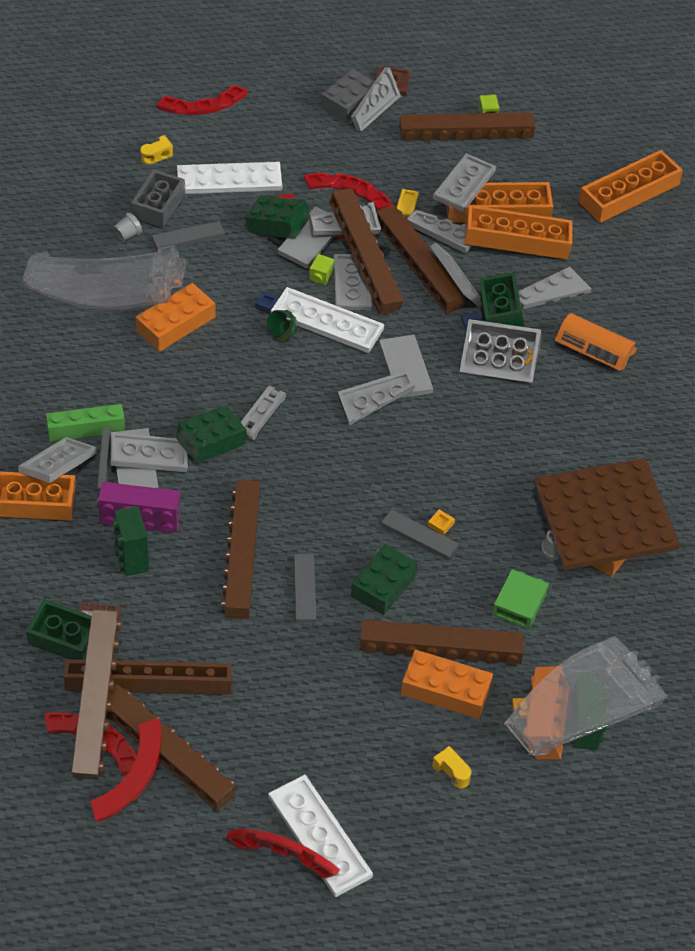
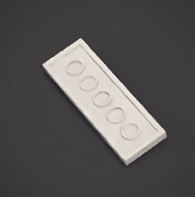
[177,162,282,194]
[271,287,384,353]
[268,775,373,897]

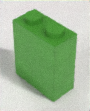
[493,569,549,630]

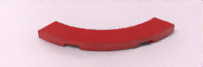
[156,84,248,115]
[304,173,393,211]
[44,712,137,777]
[91,718,162,822]
[226,829,340,879]

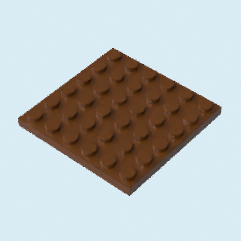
[534,458,680,570]

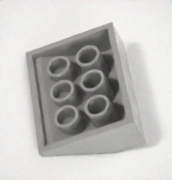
[460,319,542,383]

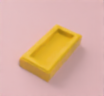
[397,189,419,218]

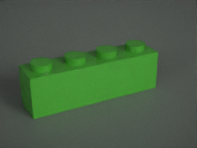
[46,404,125,442]

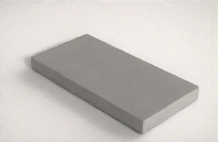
[433,154,496,212]
[278,206,336,269]
[430,243,483,307]
[334,254,372,310]
[379,335,433,399]
[111,428,158,488]
[110,433,188,472]
[18,437,97,483]

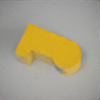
[141,135,173,164]
[432,746,471,788]

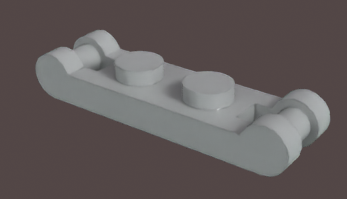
[241,386,286,440]

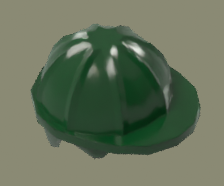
[267,310,298,343]

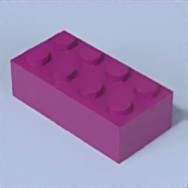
[98,482,181,533]

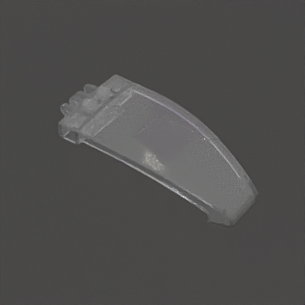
[22,245,188,310]
[505,636,668,755]

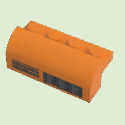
[555,313,637,371]

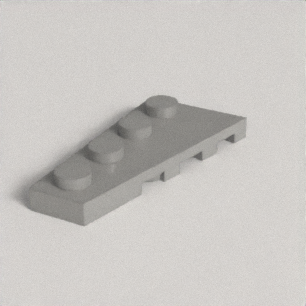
[351,67,401,131]
[309,202,381,235]
[407,210,473,253]
[519,267,591,309]
[338,370,415,425]

